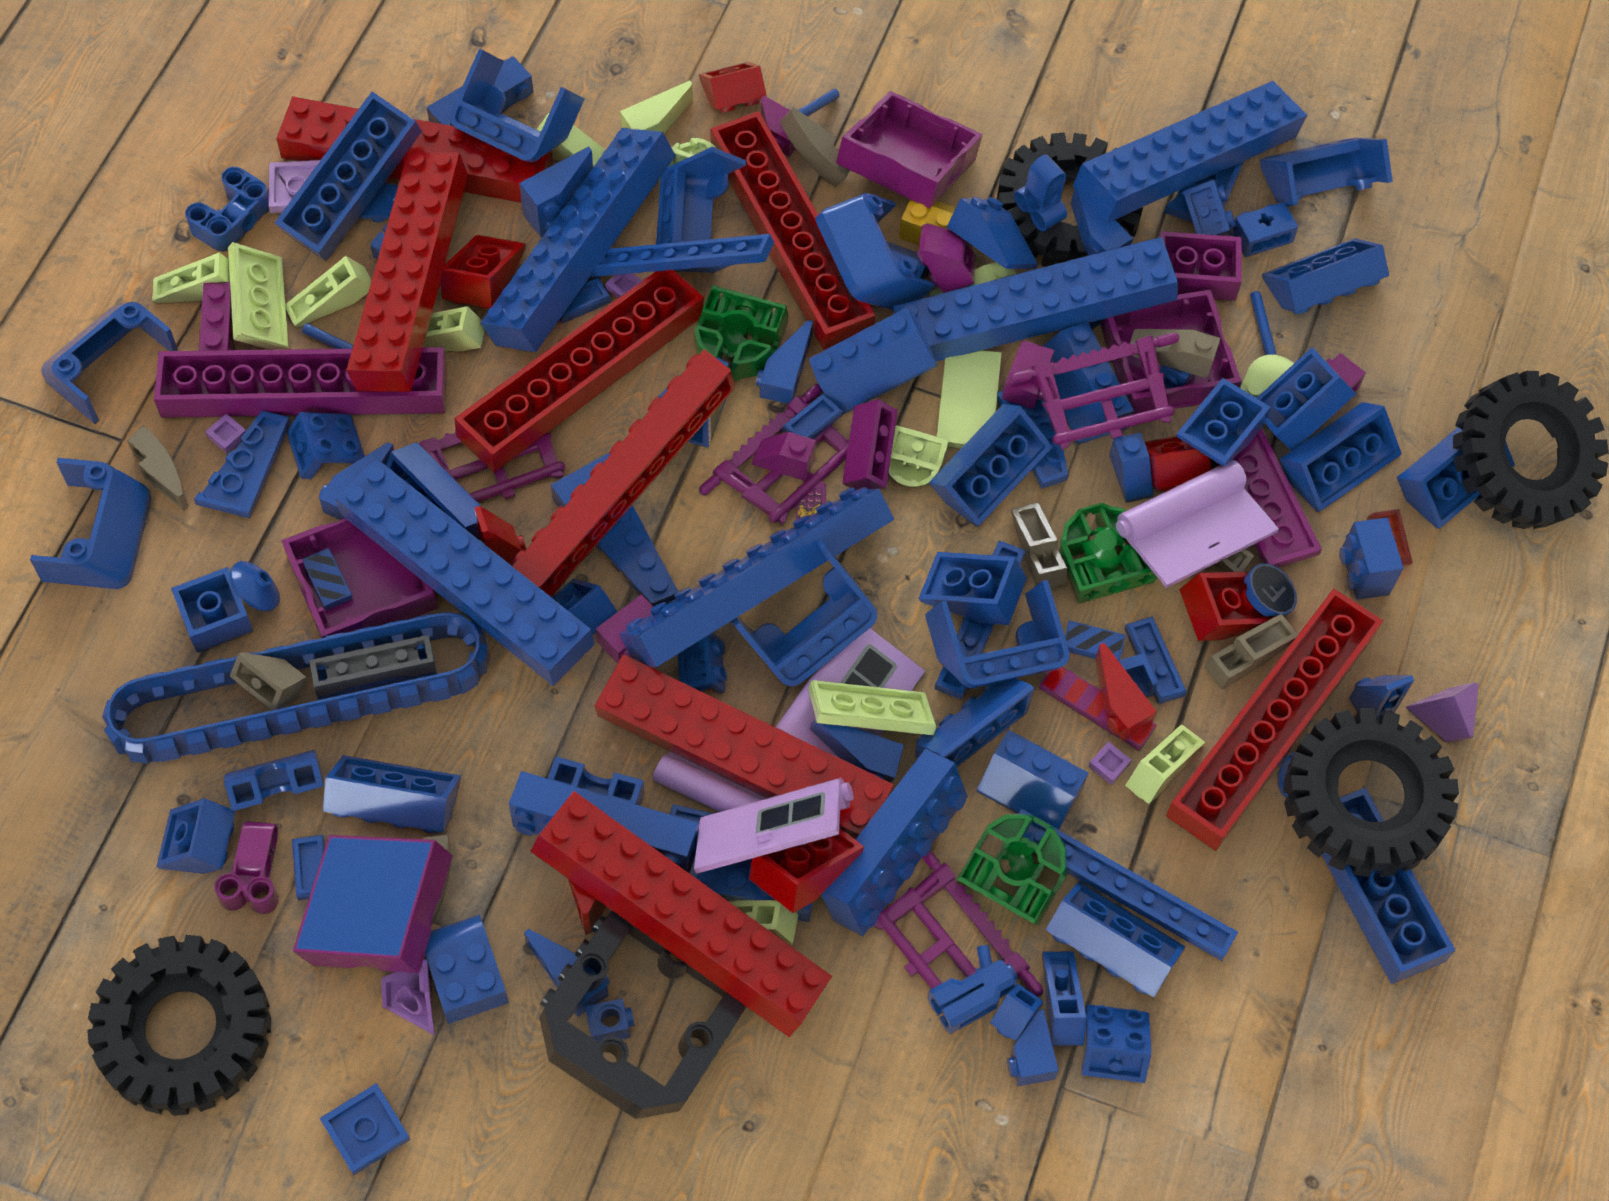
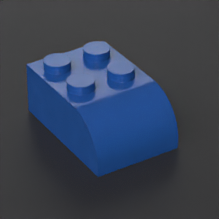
[425,915,509,1024]

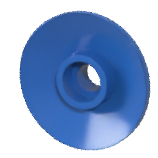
[230,561,280,612]

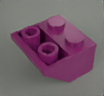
[918,223,976,293]

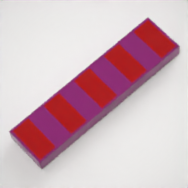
[1039,667,1157,751]

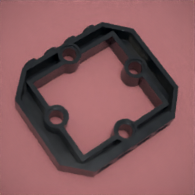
[539,911,746,1119]

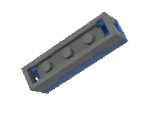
[309,635,437,700]

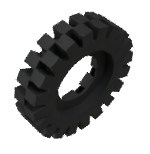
[996,132,1143,267]
[1453,371,1609,529]
[1283,708,1459,877]
[87,935,271,1116]

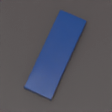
[1124,616,1187,705]

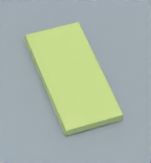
[228,242,289,350]
[936,350,1002,449]
[808,680,936,735]

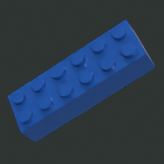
[275,91,422,261]
[821,749,968,936]
[509,771,699,874]
[1322,787,1456,984]

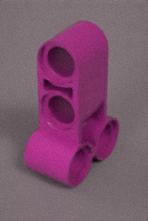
[214,821,278,914]

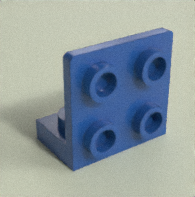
[287,412,365,479]
[1081,1005,1151,1083]

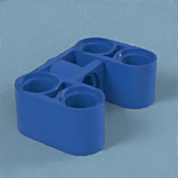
[185,167,269,252]

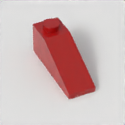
[474,506,526,566]
[1095,643,1157,741]

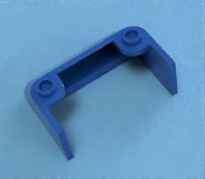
[450,49,585,162]
[1260,137,1393,207]
[656,147,746,273]
[816,193,936,310]
[41,302,178,424]
[30,458,151,589]
[732,540,877,686]
[925,580,1070,688]

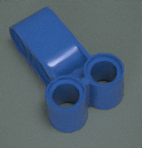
[1014,154,1067,232]

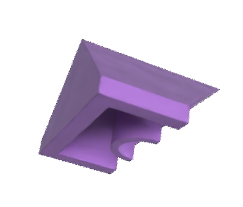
[1406,682,1478,743]
[381,960,434,1035]

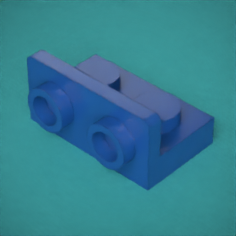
[1183,180,1236,236]
[678,633,727,694]

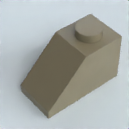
[230,652,306,710]

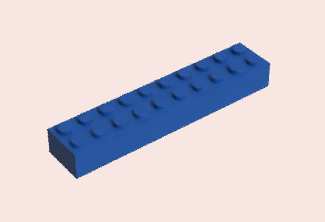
[1073,81,1307,222]
[480,128,676,353]
[893,237,1178,362]
[335,458,594,686]
[619,487,894,667]

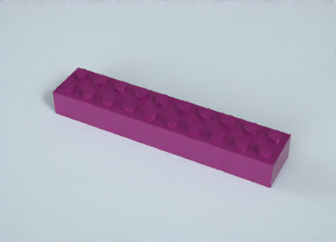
[154,347,447,418]

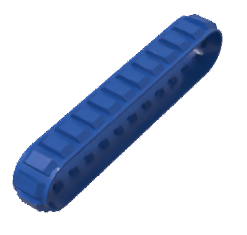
[102,612,490,764]

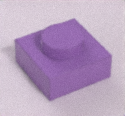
[606,273,642,299]
[205,414,246,454]
[1088,741,1132,785]

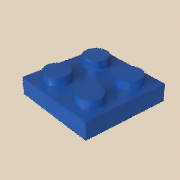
[320,1083,411,1176]

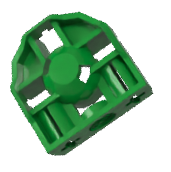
[694,285,789,381]
[1059,503,1158,604]
[957,814,1067,925]

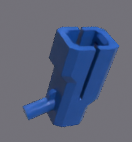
[927,945,1018,1035]

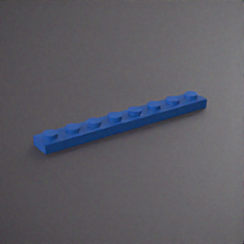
[590,234,774,277]
[1018,809,1238,961]

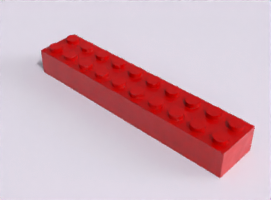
[276,96,553,203]
[710,111,876,351]
[346,152,468,392]
[454,270,704,473]
[512,349,735,597]
[1166,588,1383,851]
[594,654,894,840]
[530,791,832,1038]

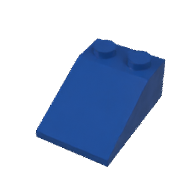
[519,146,593,237]
[947,196,1038,269]
[1176,378,1271,466]
[918,552,1027,625]

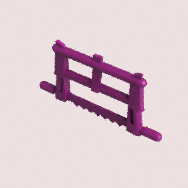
[1009,333,1180,450]
[699,384,849,526]
[419,431,565,502]
[874,850,1043,997]

